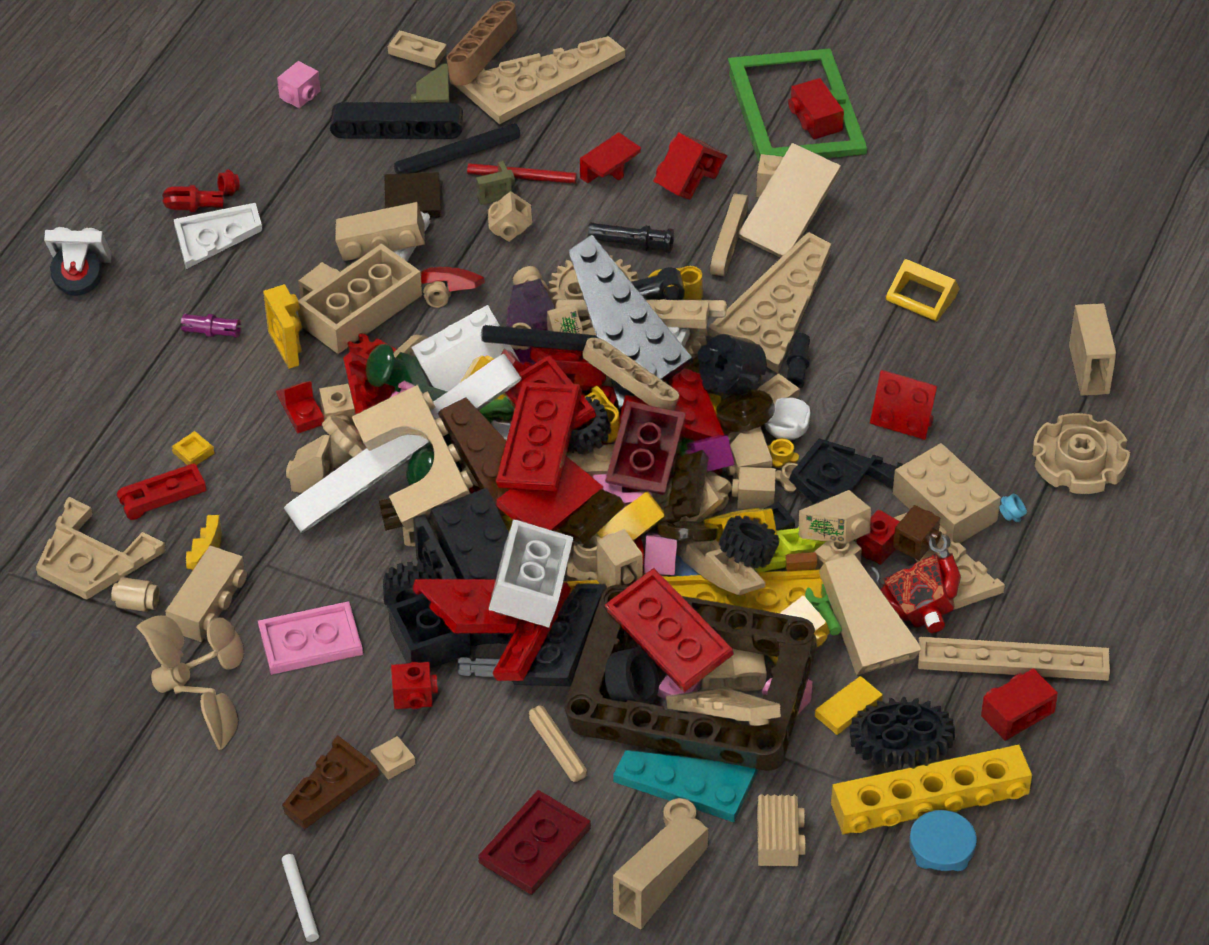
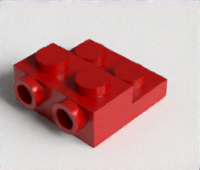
[530,347,606,390]

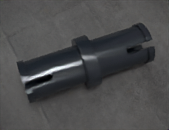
[786,333,810,388]

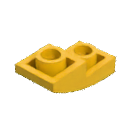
[597,491,665,541]
[186,515,222,571]

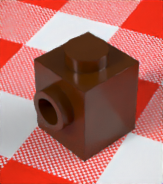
[893,505,942,561]

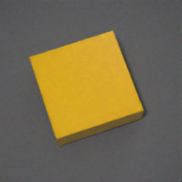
[172,431,215,466]

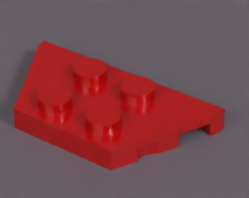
[413,579,519,633]

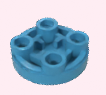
[909,810,977,871]

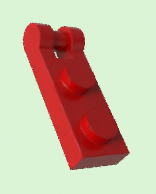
[117,463,207,520]

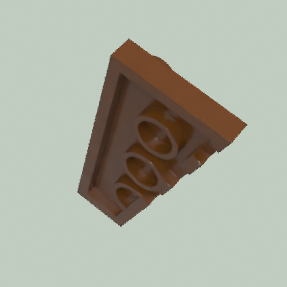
[438,397,511,517]

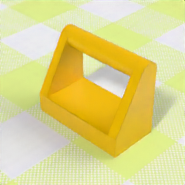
[886,259,960,322]

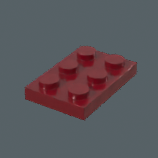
[478,790,591,895]

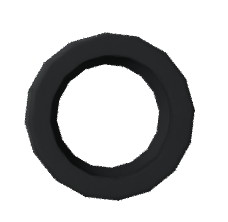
[605,647,659,704]

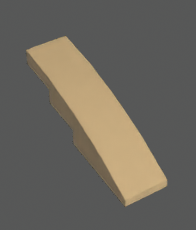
[676,538,765,595]

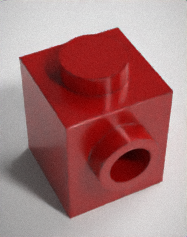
[856,509,900,565]

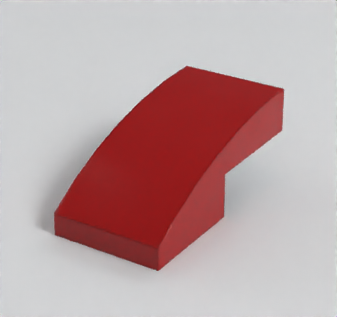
[421,267,485,292]

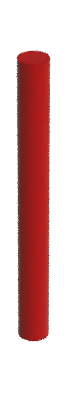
[467,163,577,184]

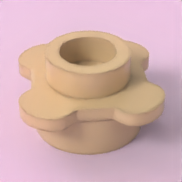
[775,463,798,493]

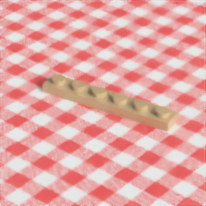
[918,637,1110,681]

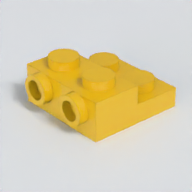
[263,284,302,369]

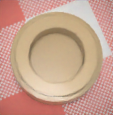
[663,798,696,826]

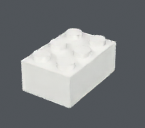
[488,519,573,627]

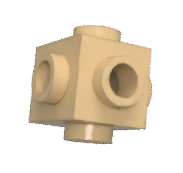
[488,191,532,242]

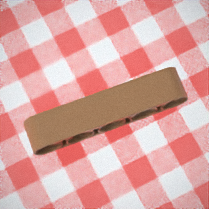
[446,1,518,86]

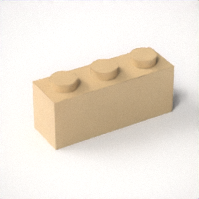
[336,202,425,261]
[165,546,247,642]

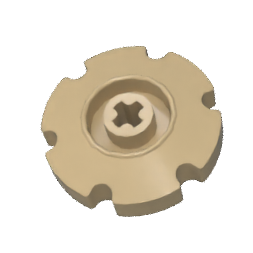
[1032,413,1130,494]

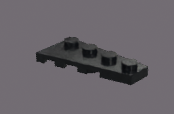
[512,584,607,687]

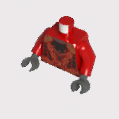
[871,534,961,633]

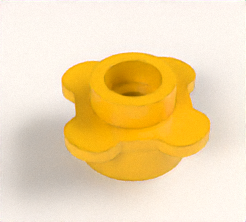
[767,438,799,468]

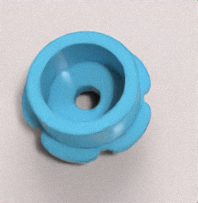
[999,493,1027,522]

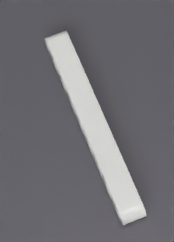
[284,354,522,533]

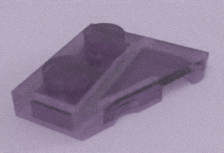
[506,279,555,330]

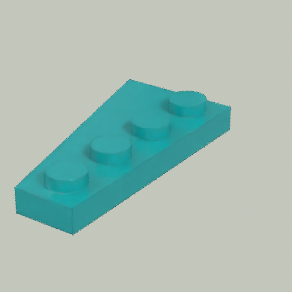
[613,750,758,822]

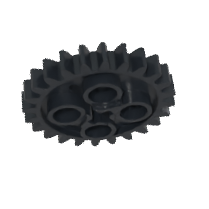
[849,697,955,769]

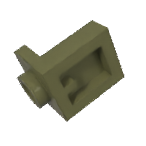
[476,161,515,205]

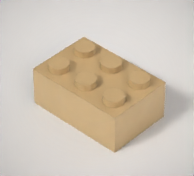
[893,443,1001,543]

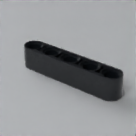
[330,102,463,139]

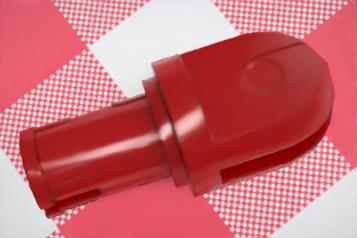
[162,185,223,213]

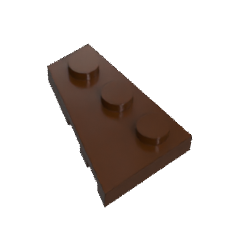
[282,735,380,830]

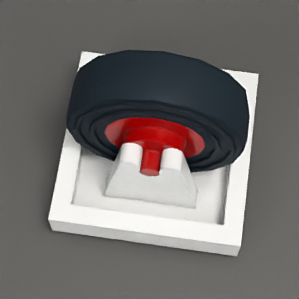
[44,227,111,296]

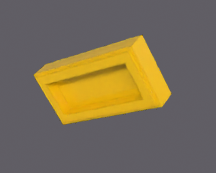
[815,676,883,735]

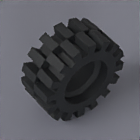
[568,396,611,454]
[719,515,779,568]
[383,562,438,609]

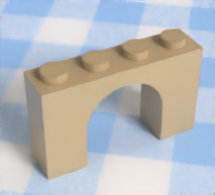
[352,385,473,530]

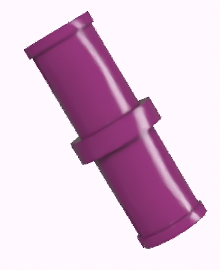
[181,313,241,338]

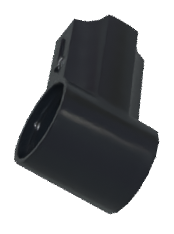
[631,267,685,300]

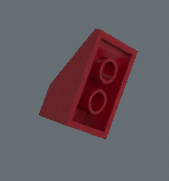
[605,401,686,495]

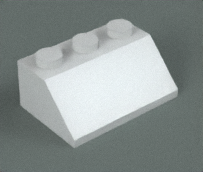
[411,305,519,391]

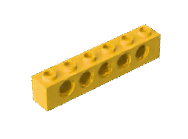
[831,745,1032,835]

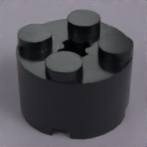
[698,334,767,395]

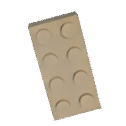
[298,244,422,354]

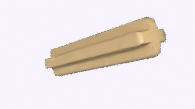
[529,705,587,782]

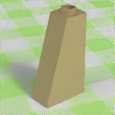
[819,553,921,676]
[613,813,708,929]

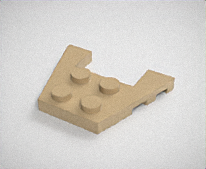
[36,497,166,600]

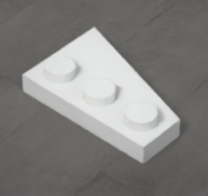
[174,203,262,269]

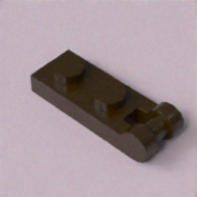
[664,450,709,523]

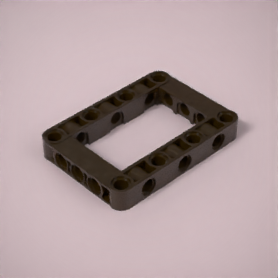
[564,585,817,771]

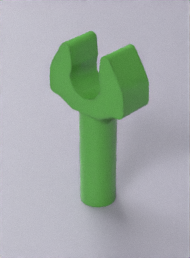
[805,584,842,636]

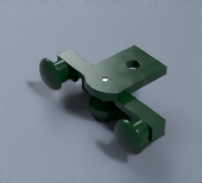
[366,344,493,486]

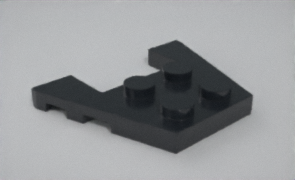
[789,438,904,541]

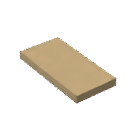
[738,143,841,258]

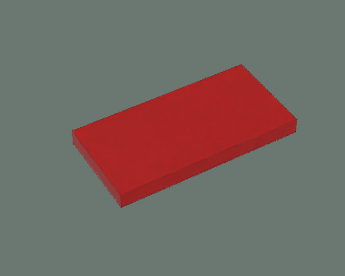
[496,382,582,491]
[605,568,734,693]

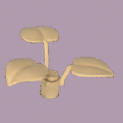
[136,616,244,750]

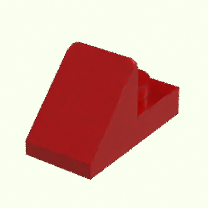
[276,381,324,434]

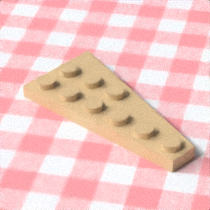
[708,232,831,373]

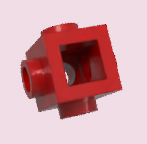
[391,662,438,709]

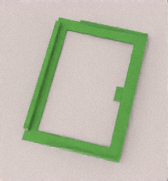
[728,49,867,161]

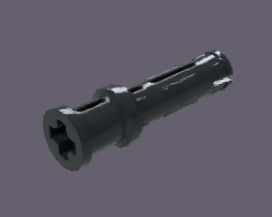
[588,222,674,254]

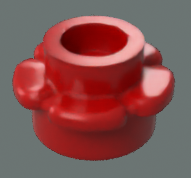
[217,169,240,197]

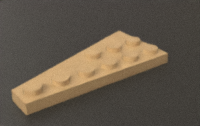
[454,36,625,124]

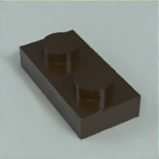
[559,489,625,546]

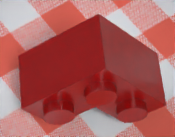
[653,132,728,200]

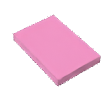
[258,601,363,675]

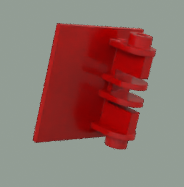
[870,370,937,440]

